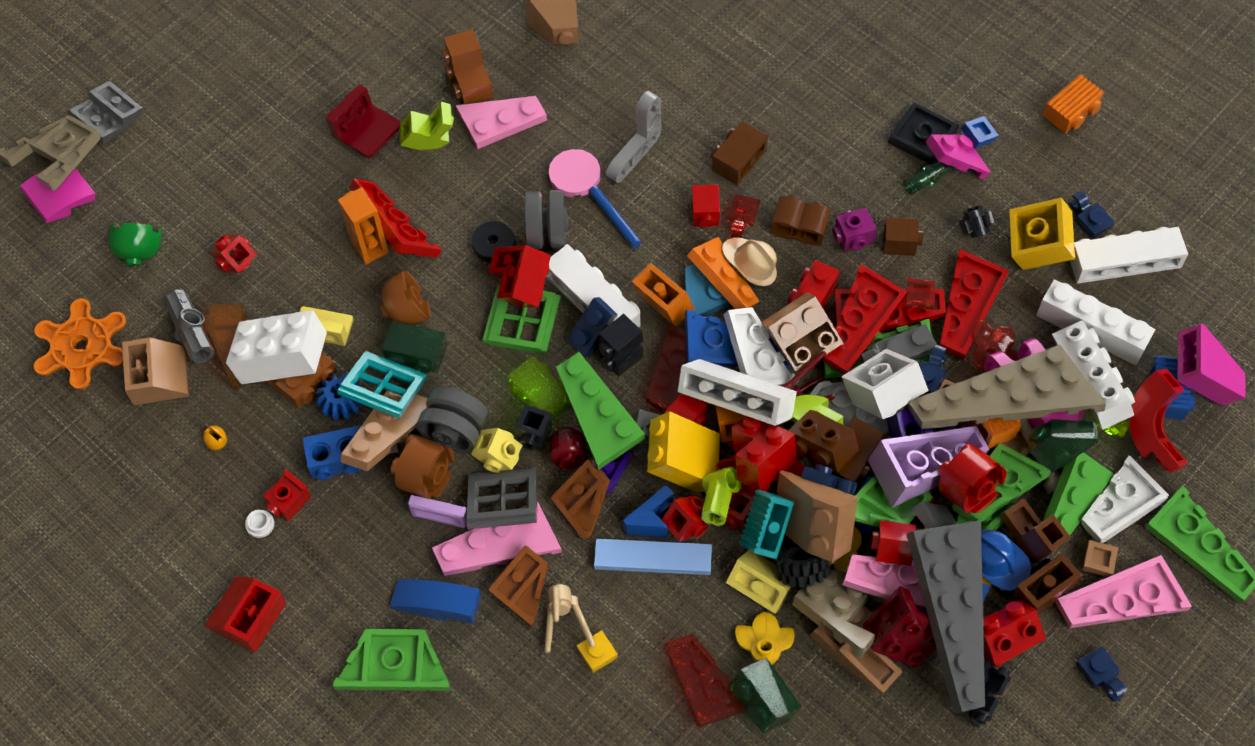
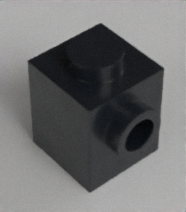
[515,404,552,451]

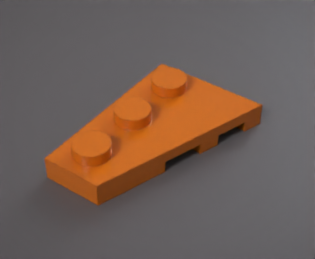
[687,237,760,309]

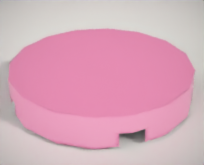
[549,149,600,197]

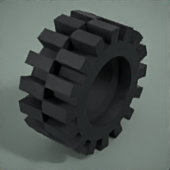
[775,543,830,587]

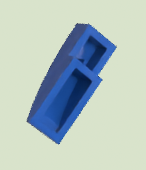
[389,579,481,624]

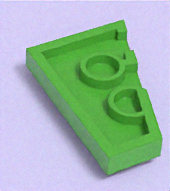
[953,443,1050,522]

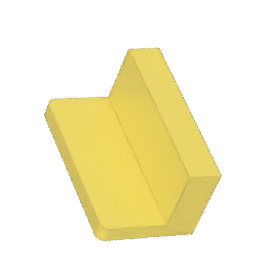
[300,306,353,346]
[726,550,793,614]

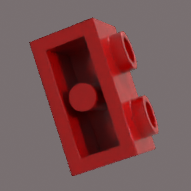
[787,260,840,310]
[983,599,1046,667]

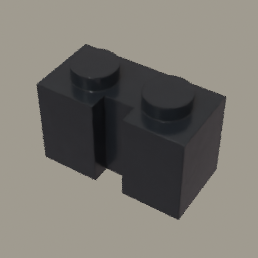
[599,313,643,377]

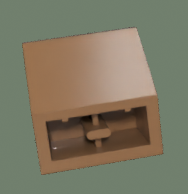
[762,292,843,373]
[122,338,189,405]

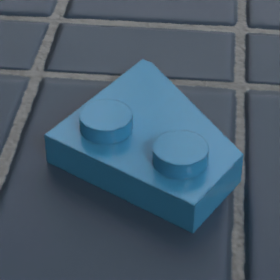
[685,264,731,317]

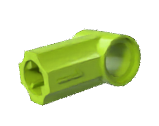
[701,467,741,526]

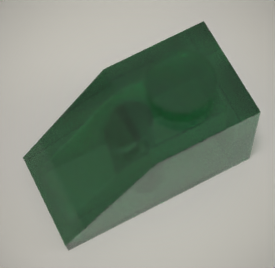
[1029,419,1098,473]

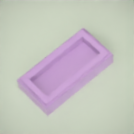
[408,495,467,528]

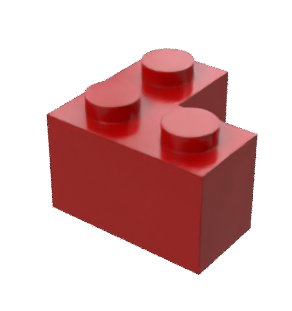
[488,245,551,308]
[732,416,797,490]

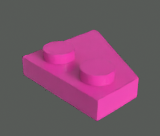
[926,135,991,179]

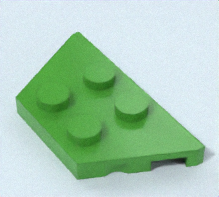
[855,475,933,528]
[333,629,450,691]

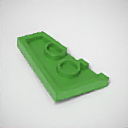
[1042,449,1114,535]

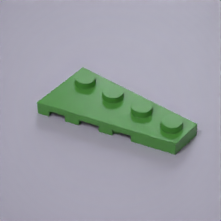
[1145,486,1255,604]

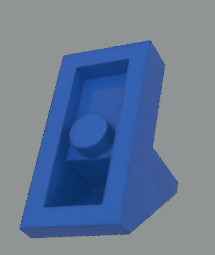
[623,485,674,538]

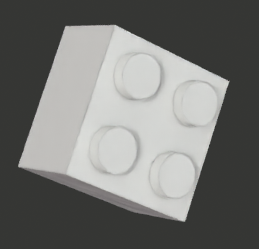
[842,349,928,419]

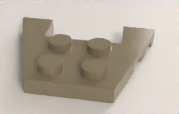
[0,115,101,191]
[793,569,886,658]

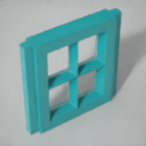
[337,351,427,418]

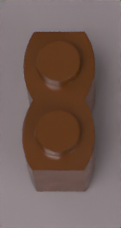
[770,196,831,246]

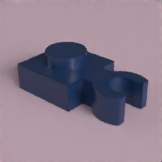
[801,464,857,495]

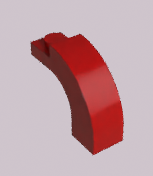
[1130,369,1189,473]

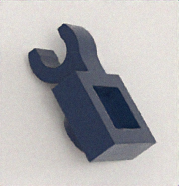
[1069,190,1115,240]
[919,345,947,395]
[1076,646,1127,702]

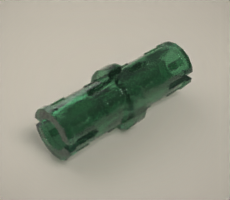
[903,161,955,195]

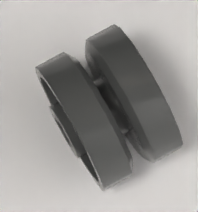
[525,190,568,250]
[416,386,488,452]

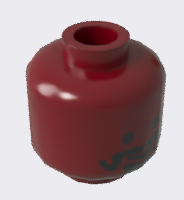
[549,426,586,470]

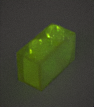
[507,356,570,419]

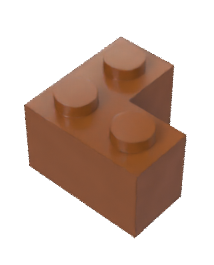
[442,29,493,105]

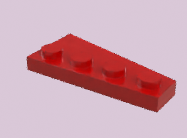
[349,179,442,258]
[939,249,1009,360]
[823,264,907,375]
[834,289,946,332]

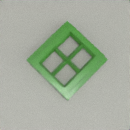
[483,285,561,354]

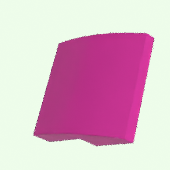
[20,168,95,223]

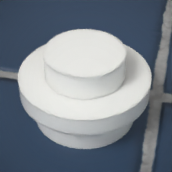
[245,510,275,538]

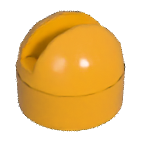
[203,425,227,450]

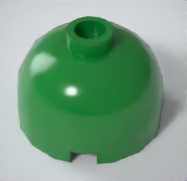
[107,223,162,266]

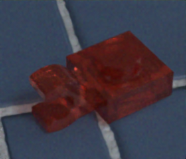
[728,194,761,238]

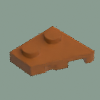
[551,459,610,539]
[488,545,548,627]

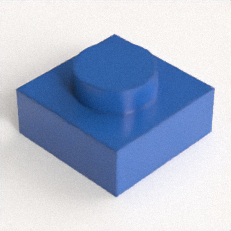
[961,116,999,149]

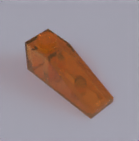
[204,304,248,390]

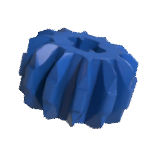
[317,373,364,422]

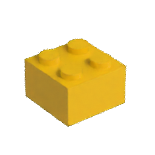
[1009,197,1075,270]

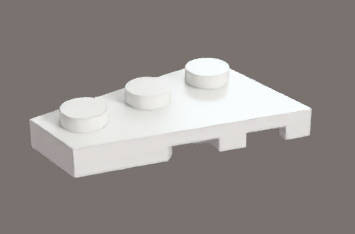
[723,307,799,386]
[1081,455,1169,543]

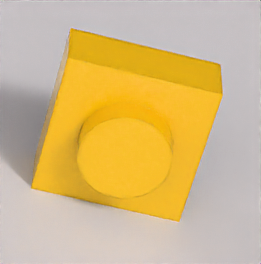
[577,630,618,673]

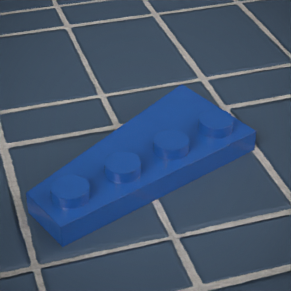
[684,309,793,370]

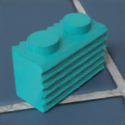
[739,489,795,559]

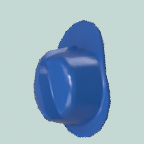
[981,530,1031,591]

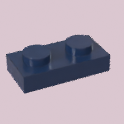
[566,297,618,357]

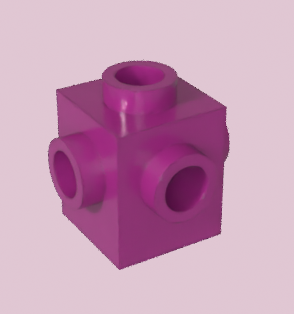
[832,207,876,252]

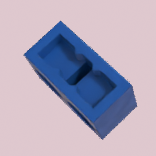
[303,426,361,480]

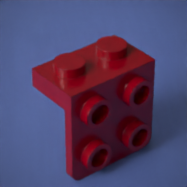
[326,84,401,158]

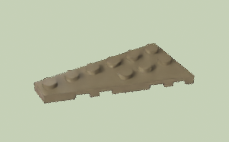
[908,345,1106,429]

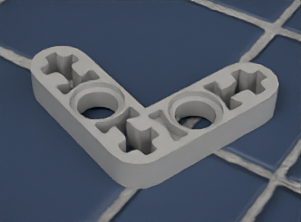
[606,91,661,183]

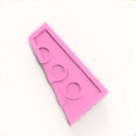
[1055,555,1192,628]

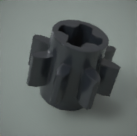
[959,205,994,238]

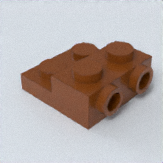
[264,352,337,409]

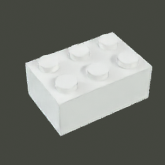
[226,310,327,384]

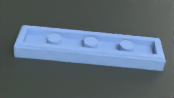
[594,539,712,575]

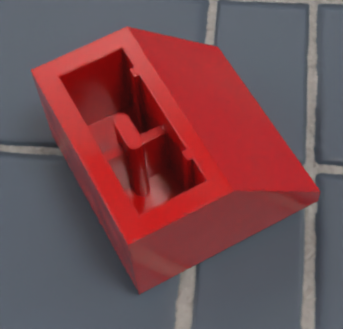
[204,576,286,653]

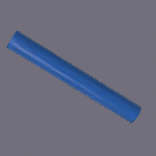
[589,186,641,248]

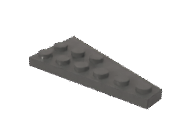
[906,520,985,714]

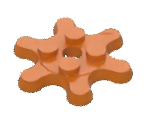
[34,298,126,390]

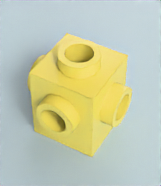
[471,428,522,473]

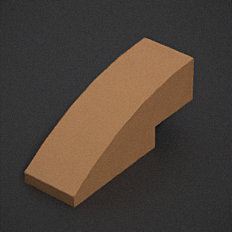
[809,624,902,694]

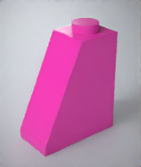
[1178,323,1245,406]

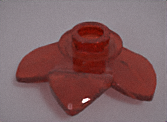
[972,319,1018,369]

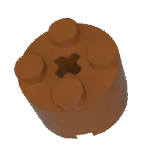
[391,435,455,499]

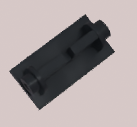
[961,660,1011,728]

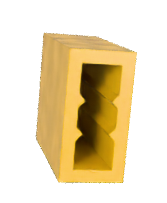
[647,412,720,493]

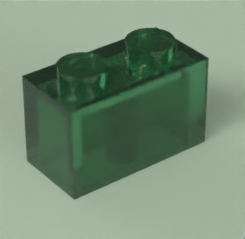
[382,321,447,373]
[728,657,802,734]

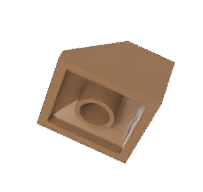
[526,0,579,45]

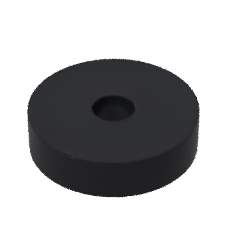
[472,221,515,263]

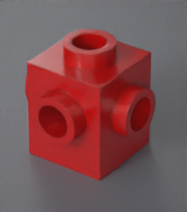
[210,234,257,273]
[661,495,708,541]

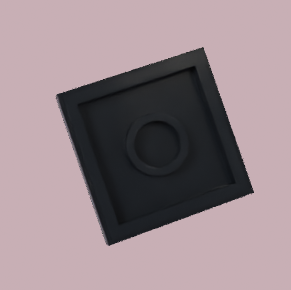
[888,102,959,166]

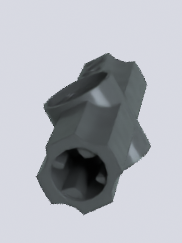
[164,290,215,363]

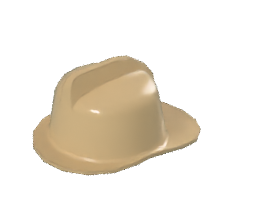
[722,237,777,287]

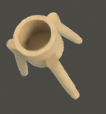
[545,584,595,653]

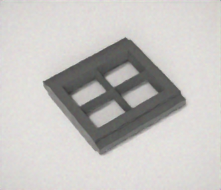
[467,468,538,529]

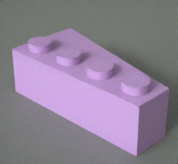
[868,426,989,508]

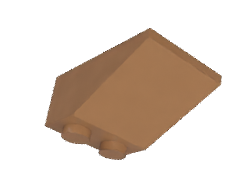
[777,470,858,562]

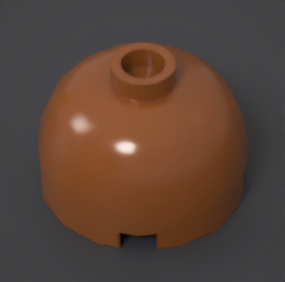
[380,271,431,326]

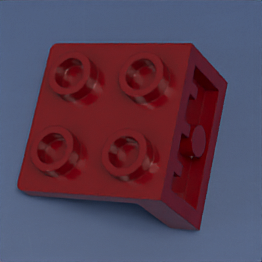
[862,586,936,668]

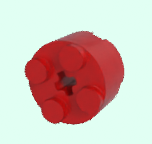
[938,443,1006,514]

